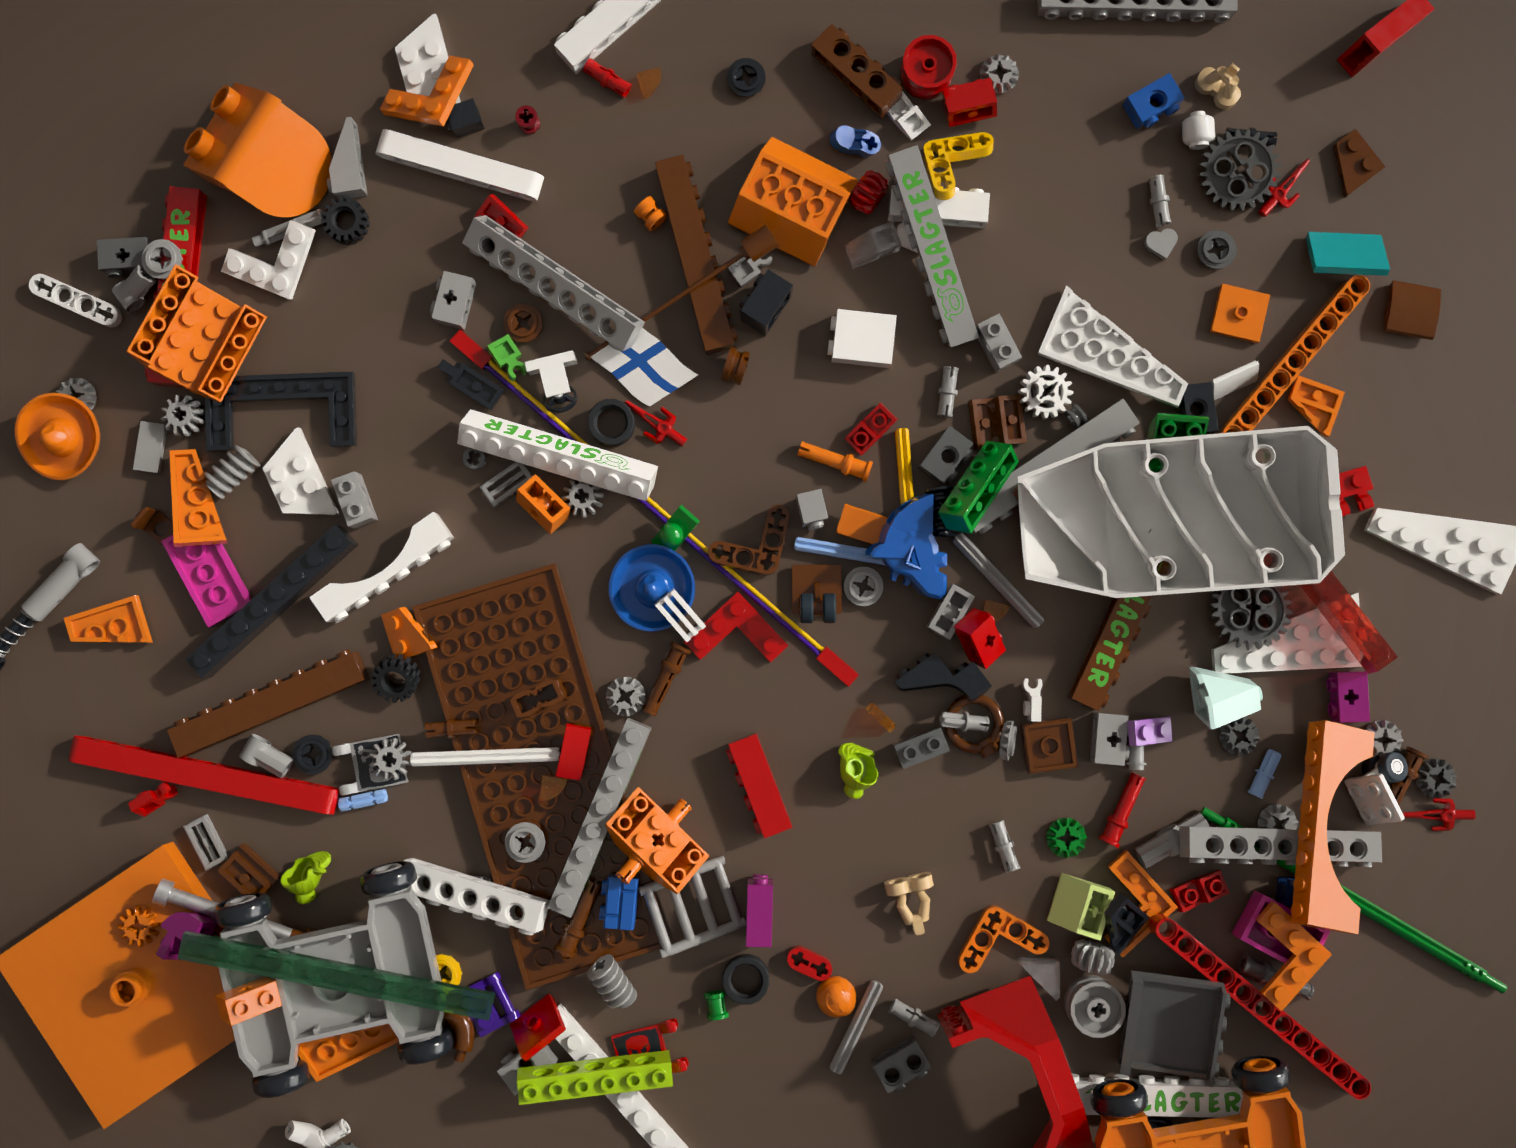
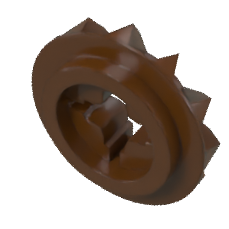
[503,303,543,343]

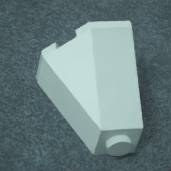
[1188,667,1263,729]

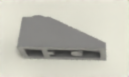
[327,117,368,200]

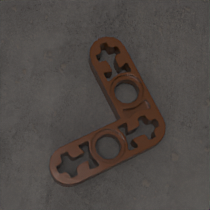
[708,505,789,576]

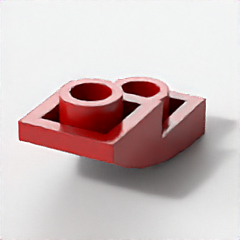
[844,402,898,456]
[556,723,591,781]
[1170,870,1230,913]

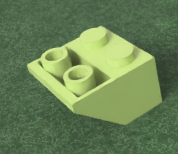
[1047,873,1115,941]

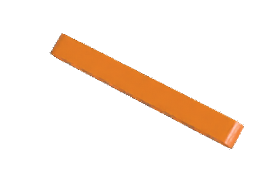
[1217,275,1370,434]

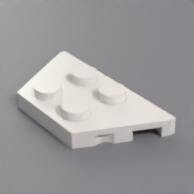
[395,14,461,104]
[263,427,339,515]

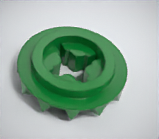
[1046,818,1087,858]

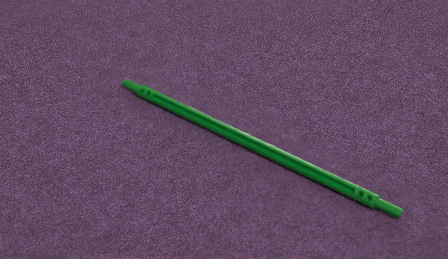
[1200,807,1507,994]

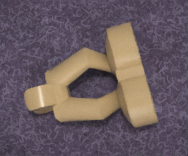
[1195,63,1241,110]
[884,872,934,935]

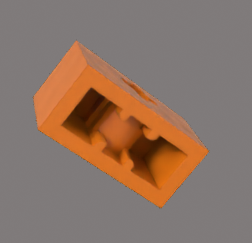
[516,474,570,535]
[215,976,282,1026]

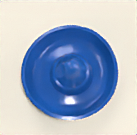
[609,544,695,631]

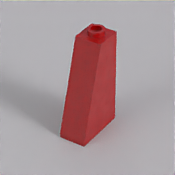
[1336,0,1435,78]

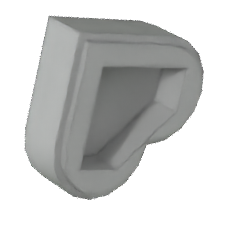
[1144,228,1178,260]

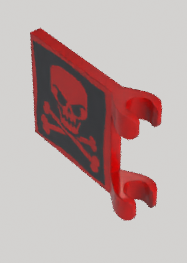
[611,1018,689,1073]

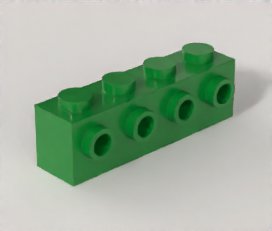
[938,441,1019,534]

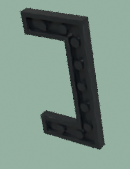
[205,371,357,452]

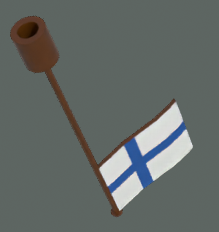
[584,224,779,406]

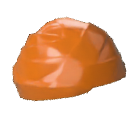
[816,976,856,1018]

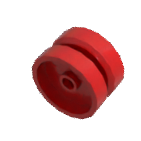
[900,35,957,99]

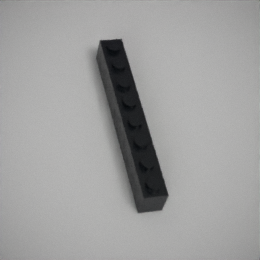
[185,525,359,678]

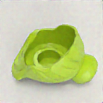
[838,743,878,799]
[280,851,331,904]

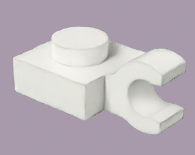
[1022,678,1042,722]

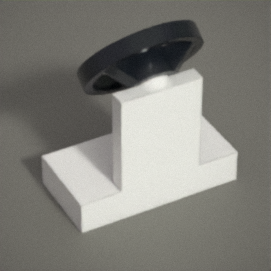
[525,350,578,413]

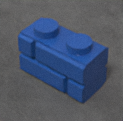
[599,874,639,930]

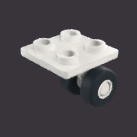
[1344,752,1408,825]

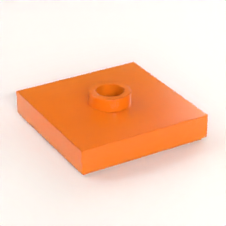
[1210,284,1270,343]

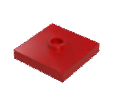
[509,993,566,1061]

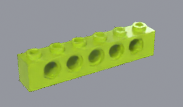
[517,1050,673,1105]

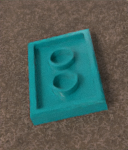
[1306,232,1390,276]

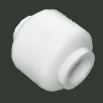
[1182,111,1215,150]

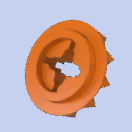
[117,905,160,947]

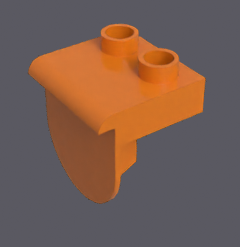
[183,82,332,217]

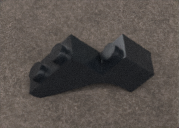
[895,652,992,703]

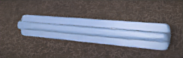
[794,537,885,565]

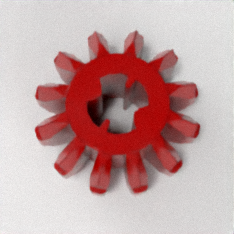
[850,170,888,214]

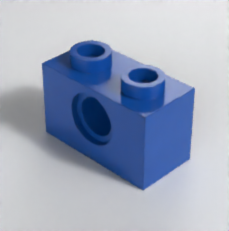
[1122,73,1185,129]

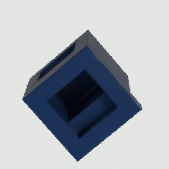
[1276,877,1295,906]

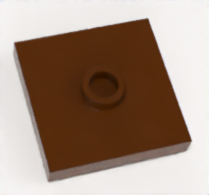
[1021,718,1078,774]

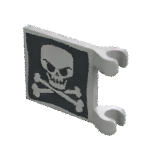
[332,734,409,796]

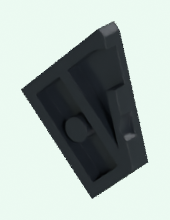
[1104,893,1149,955]

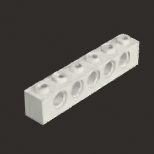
[403,858,550,935]

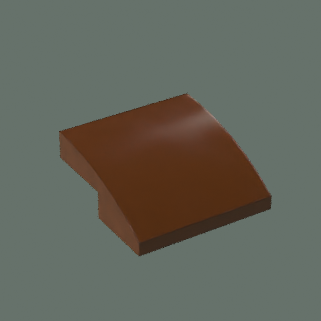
[1384,280,1441,340]
[968,394,1027,450]

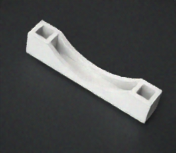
[309,512,454,623]

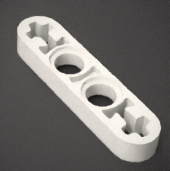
[29,274,122,328]

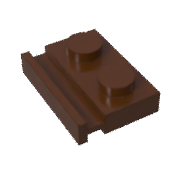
[218,843,281,895]

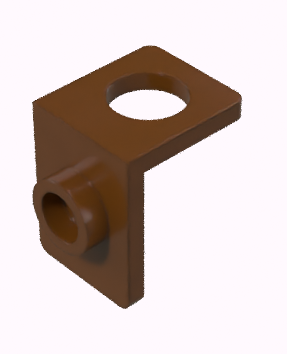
[130,507,173,545]

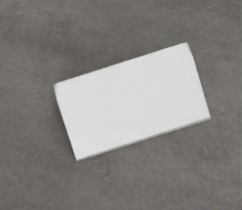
[1209,360,1259,400]

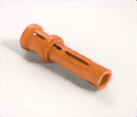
[797,441,873,482]

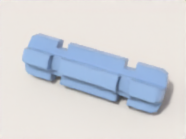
[338,789,388,812]

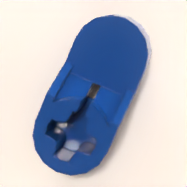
[829,125,881,158]

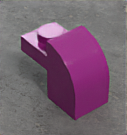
[156,912,216,960]

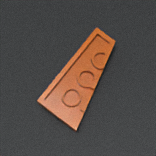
[169,449,227,547]

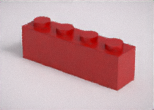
[726,733,792,839]

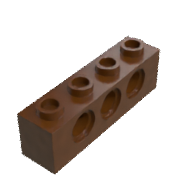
[811,24,903,118]

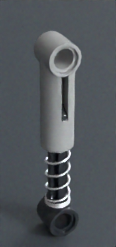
[0,543,100,670]

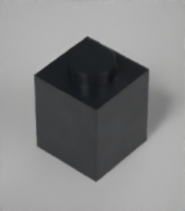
[446,98,485,138]

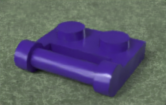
[458,971,521,1037]

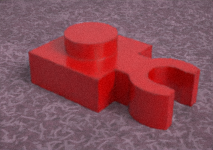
[128,782,178,817]

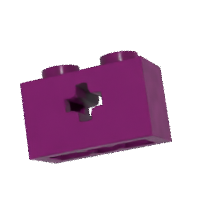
[1326,671,1370,723]

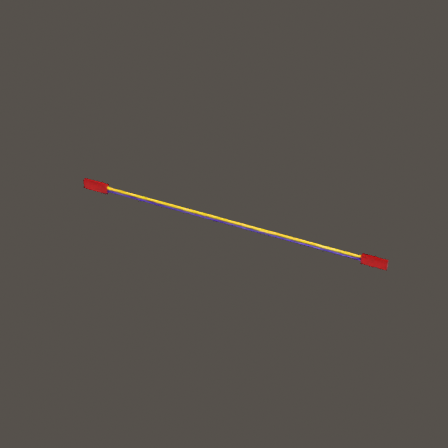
[450,330,859,687]

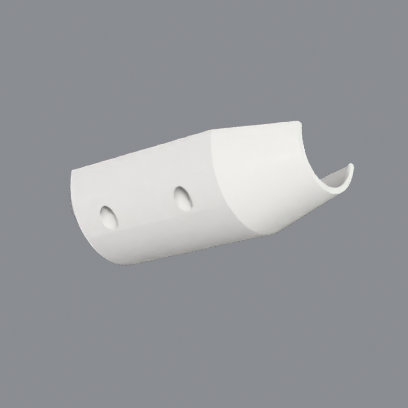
[1018,426,1345,598]

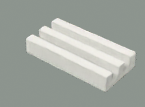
[655,588,706,642]

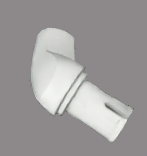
[285,1119,351,1148]

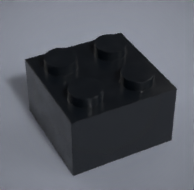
[739,269,793,336]

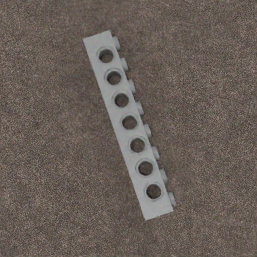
[1037,0,1238,23]
[462,215,645,351]
[1180,826,1382,867]

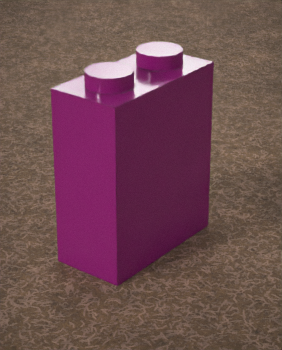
[746,874,773,947]

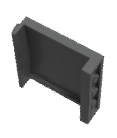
[1118,970,1230,1087]

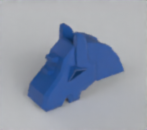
[865,493,947,599]

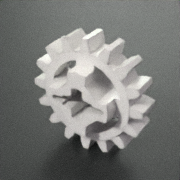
[1018,365,1073,420]

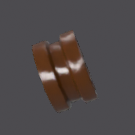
[721,347,750,386]

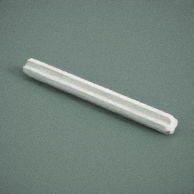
[410,747,560,766]

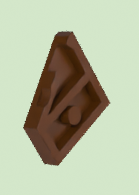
[1333,128,1385,197]

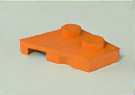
[1287,375,1345,437]
[381,607,437,660]

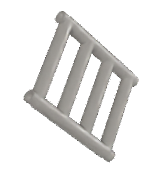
[638,856,747,958]

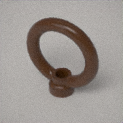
[945,695,1004,759]

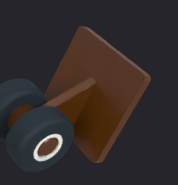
[792,565,842,623]

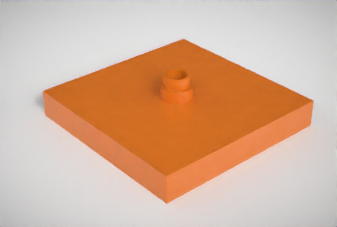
[0,842,235,1129]

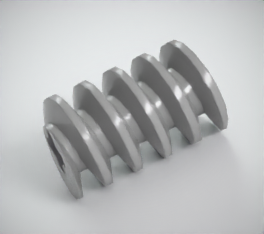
[204,445,260,499]
[587,954,637,1009]

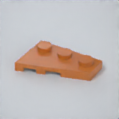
[64,595,153,643]

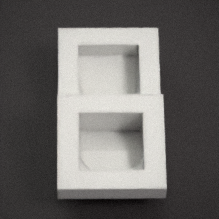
[887,91,931,140]

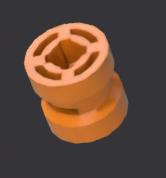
[633,196,668,231]

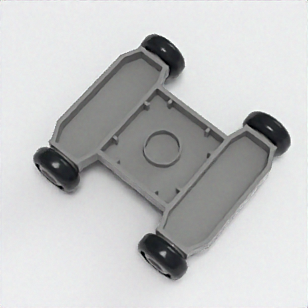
[213,861,454,1098]

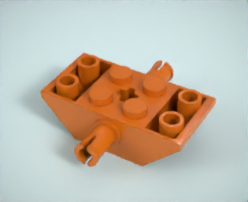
[604,787,709,894]

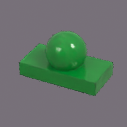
[651,505,700,551]

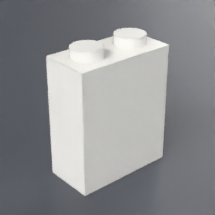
[827,309,897,368]

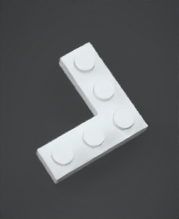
[221,220,316,299]

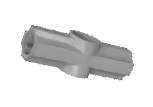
[1134,812,1210,869]

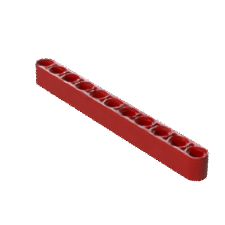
[68,735,339,814]
[1148,914,1371,1100]

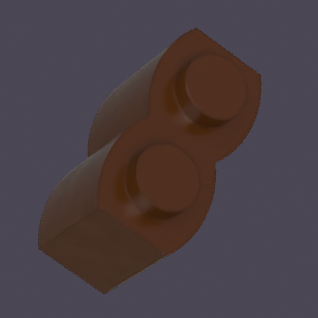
[510,679,567,717]

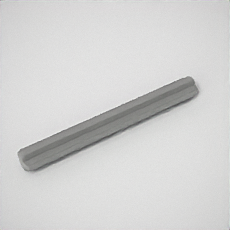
[952,532,1044,628]

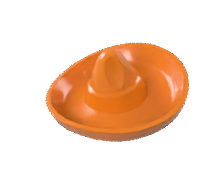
[15,393,100,480]

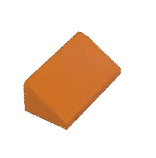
[836,504,888,544]

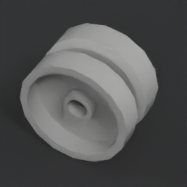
[1064,975,1126,1038]

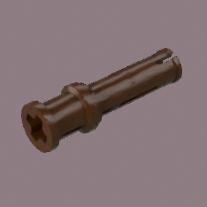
[642,641,691,716]
[1390,746,1428,805]
[553,880,602,958]

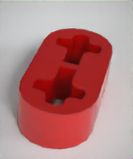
[787,945,832,981]

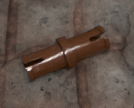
[424,718,478,739]

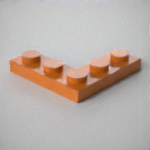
[380,55,474,127]
[1104,850,1178,957]
[1255,901,1332,1011]

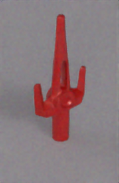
[1258,159,1310,217]
[624,400,687,447]
[1402,798,1476,831]

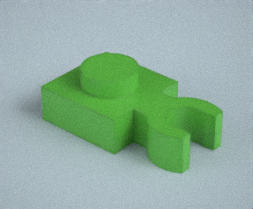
[487,334,527,381]

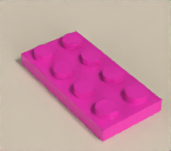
[161,535,252,628]

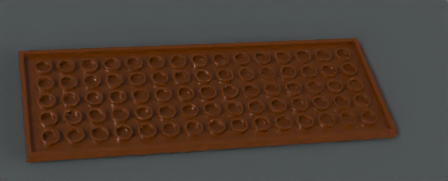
[412,563,667,990]

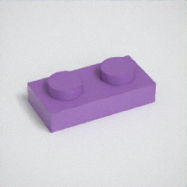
[1127,717,1173,746]

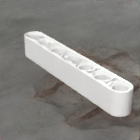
[375,129,544,202]

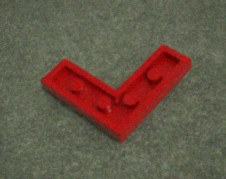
[684,592,788,663]

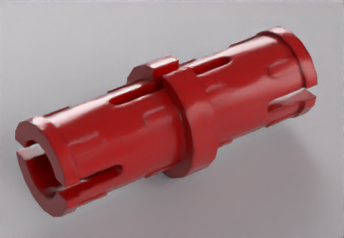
[583,58,632,98]

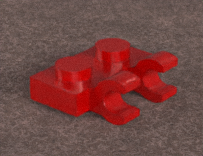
[1339,466,1374,516]

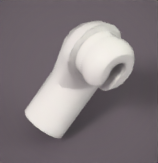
[896,221,918,253]

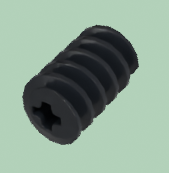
[925,486,957,537]

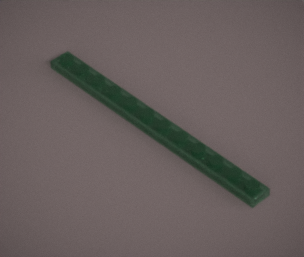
[177,931,495,1021]

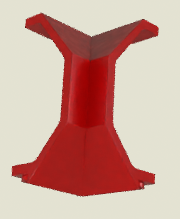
[937,976,1094,1148]

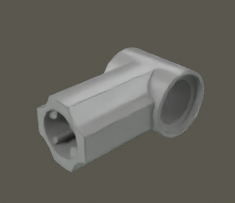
[112,265,156,312]
[239,734,293,778]

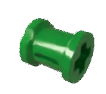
[704,990,729,1021]

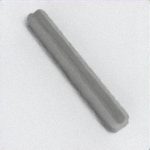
[830,980,883,1074]

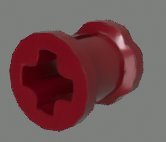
[515,105,540,135]

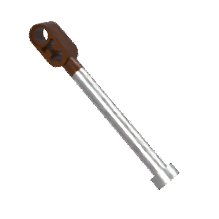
[152,878,319,939]

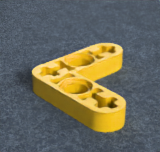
[923,132,994,200]

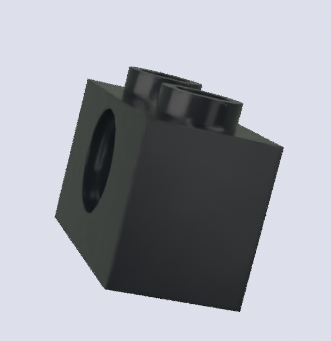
[1178,382,1219,435]

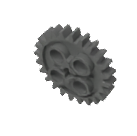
[1198,129,1282,211]
[1209,586,1293,650]

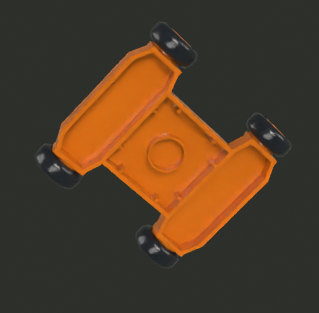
[1090,1055,1306,1148]

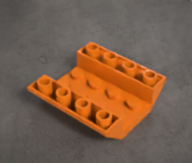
[728,137,859,267]
[126,264,267,403]

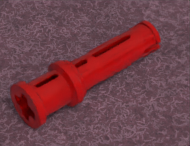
[1098,772,1146,848]

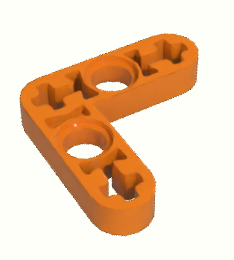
[958,905,1050,973]

